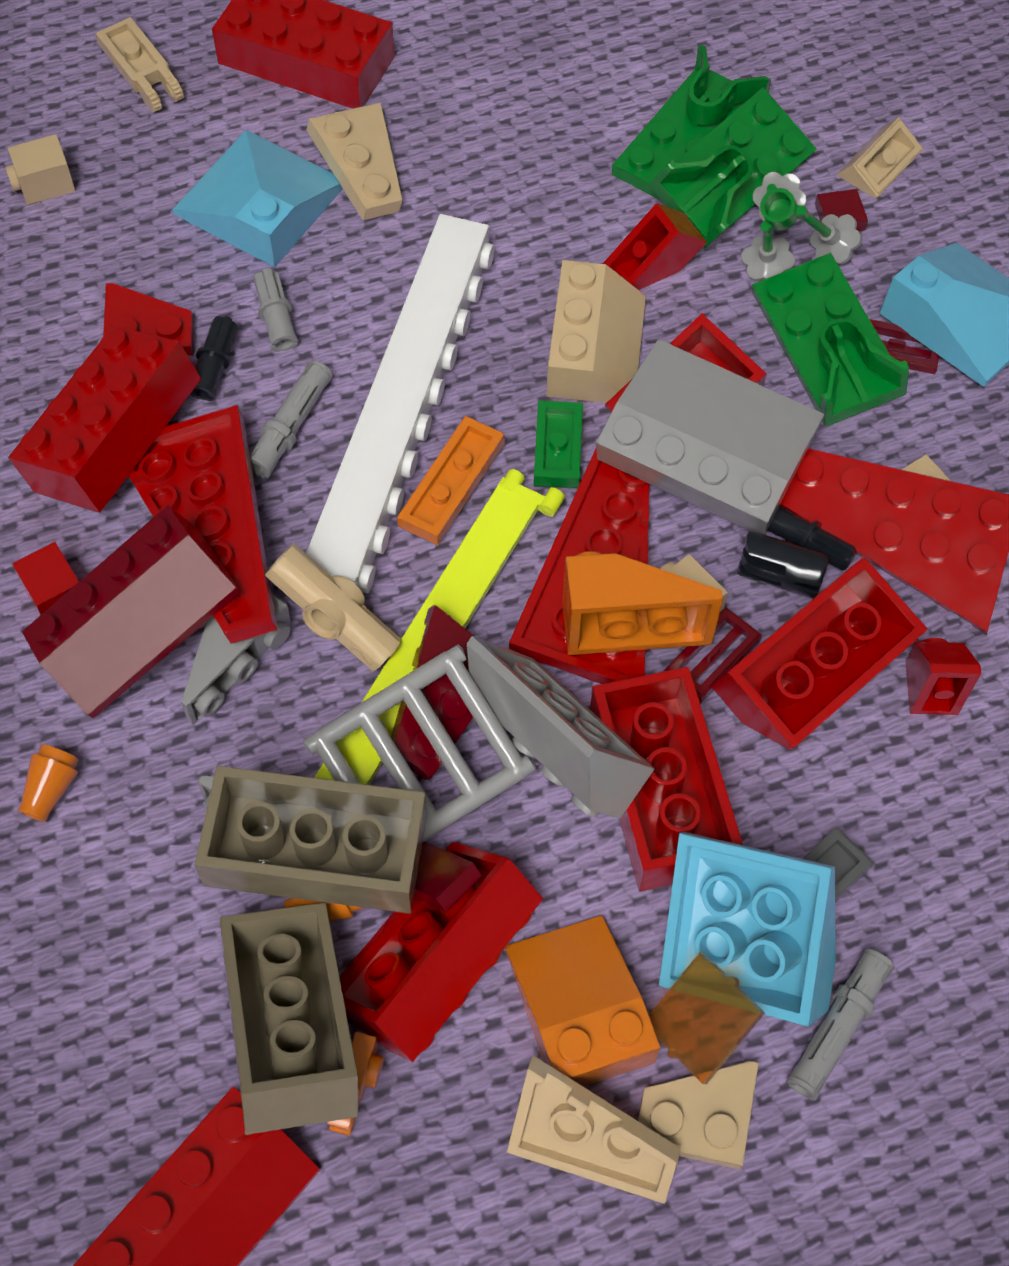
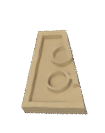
[307,103,402,221]

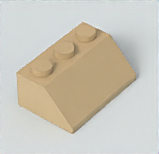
[546,260,646,403]

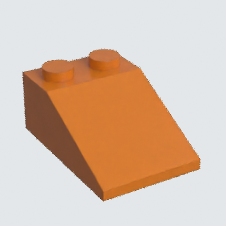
[562,551,723,655]
[505,915,660,1087]

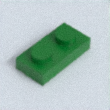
[533,400,583,488]

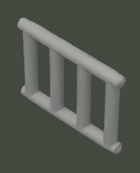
[303,645,536,842]

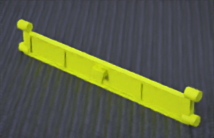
[314,469,565,785]

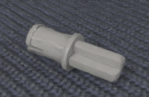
[253,268,298,352]

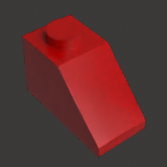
[602,203,707,290]
[905,638,981,715]

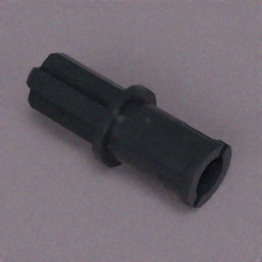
[190,316,238,401]
[767,505,856,570]

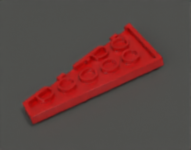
[128,405,277,644]
[509,448,649,684]
[780,448,1009,635]

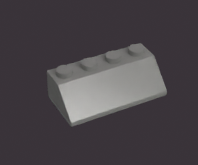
[467,636,654,819]

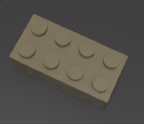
[194,766,427,914]
[220,903,358,1135]

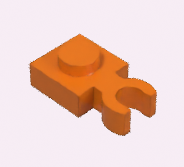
[327,1032,384,1137]

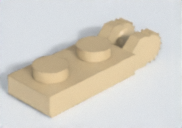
[95,17,184,113]

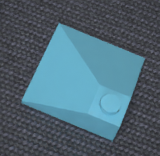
[172,130,343,267]
[880,243,1009,387]
[659,832,836,1027]

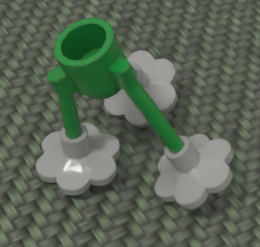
[741,172,862,281]

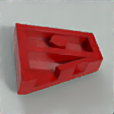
[103,283,194,356]

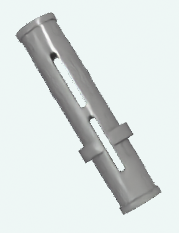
[250,360,333,479]
[786,949,895,1101]

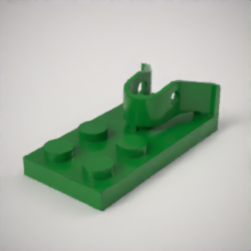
[611,44,771,202]
[649,87,817,248]
[752,253,909,426]

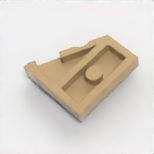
[638,1061,759,1170]

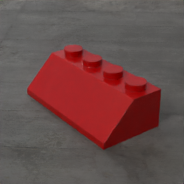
[711,556,928,750]
[339,842,543,1063]
[73,1086,320,1266]

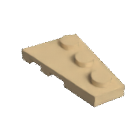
[507,1055,681,1204]

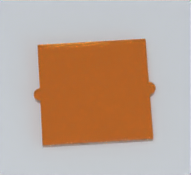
[649,952,765,1084]

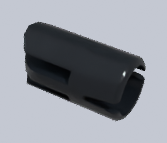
[737,531,830,598]

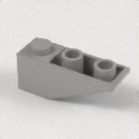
[181,594,292,725]

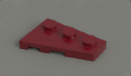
[391,605,475,780]

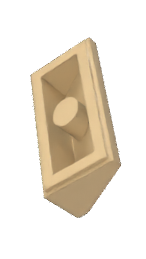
[837,117,923,199]

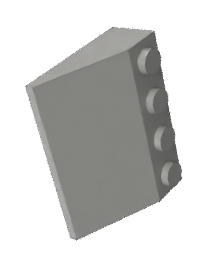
[596,339,824,534]

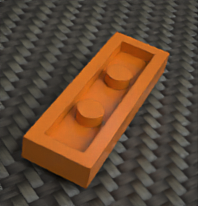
[397,416,505,546]

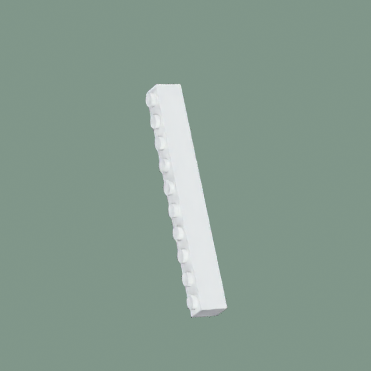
[306,214,495,593]

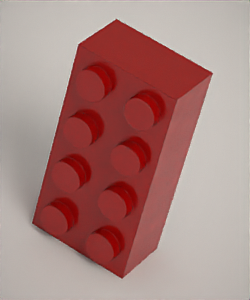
[212,0,395,109]
[8,326,201,513]
[590,667,743,892]

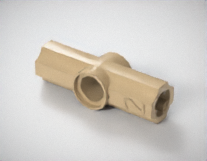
[265,543,401,672]

